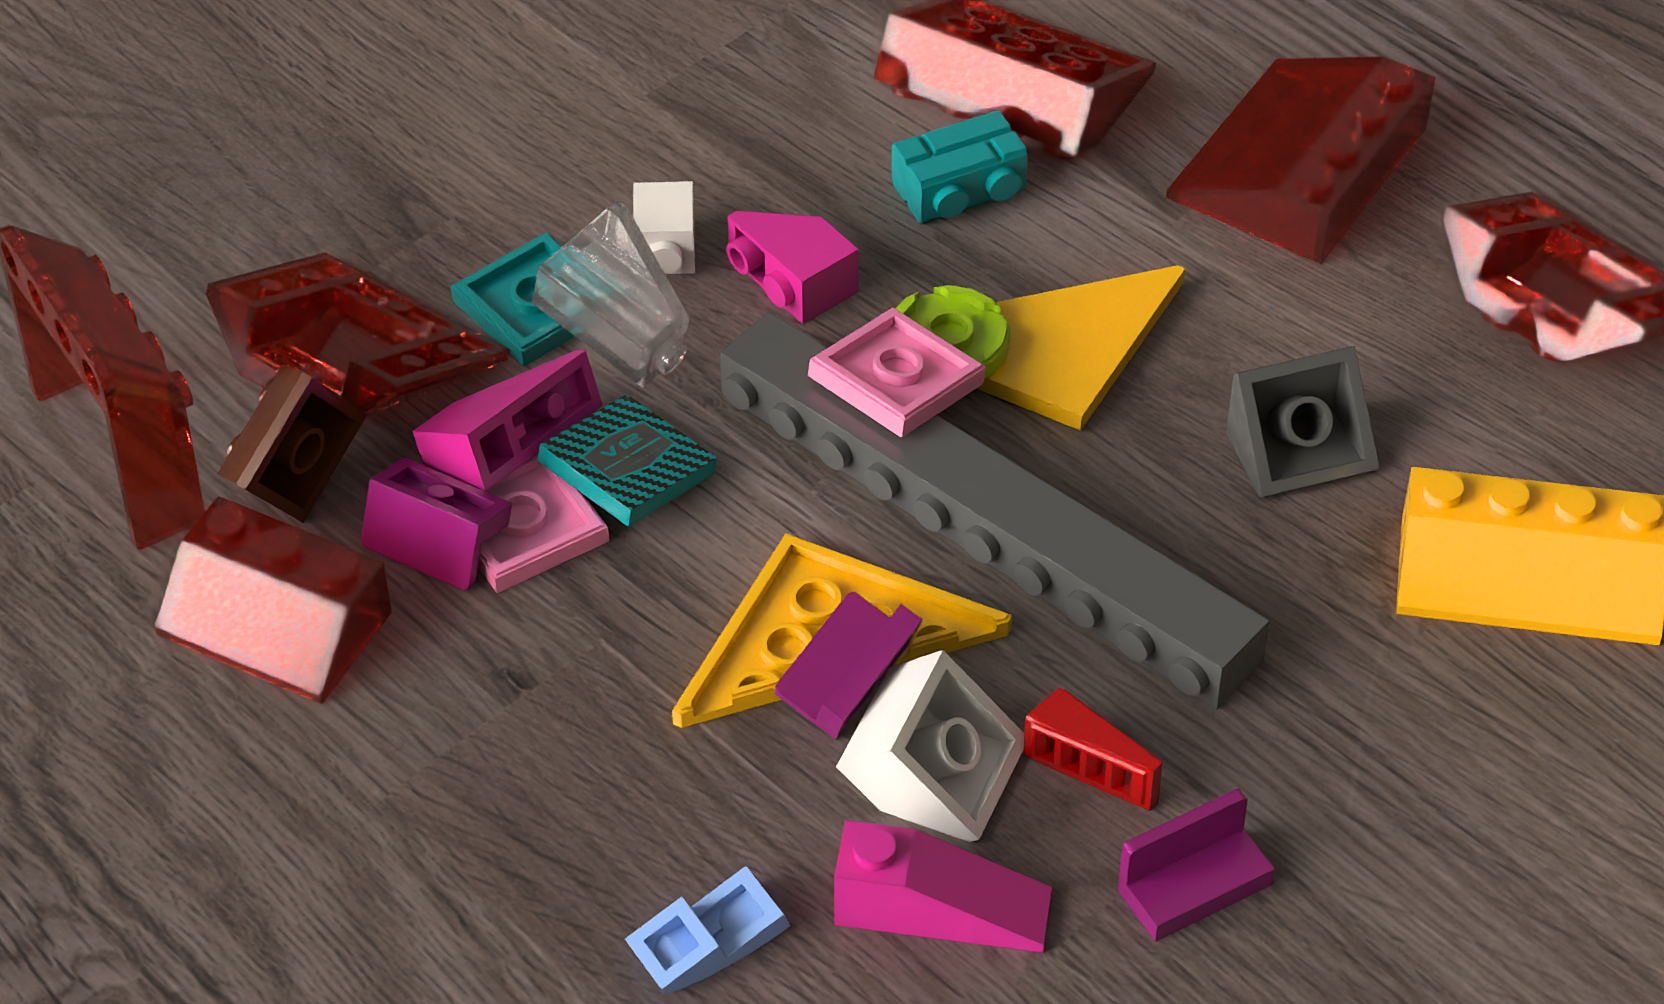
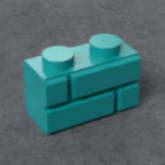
[891,110,1028,224]

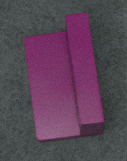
[361,458,512,590]
[774,592,923,740]
[1118,789,1275,942]

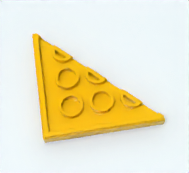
[976,265,1185,431]
[672,533,1012,728]

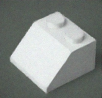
[836,650,1024,842]

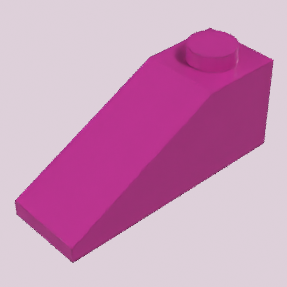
[412,350,603,491]
[834,820,1052,953]

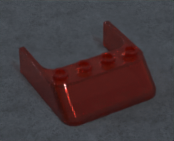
[0,224,206,550]

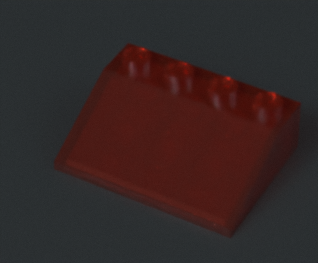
[873,0,1156,158]
[1166,56,1436,264]

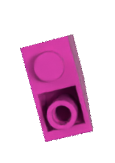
[726,211,859,324]

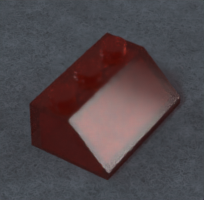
[155,496,392,704]

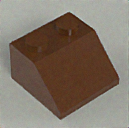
[217,364,368,523]

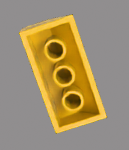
[1396,467,1664,646]

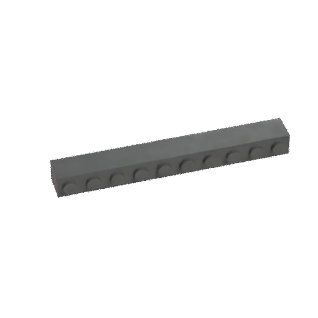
[720,312,1269,710]

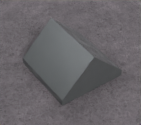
[1226,346,1380,497]

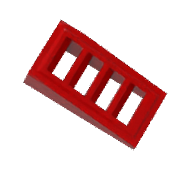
[1023,687,1163,811]

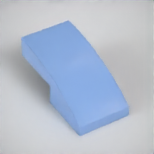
[625,866,791,995]

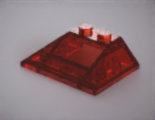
[1443,191,1664,362]
[206,252,510,415]

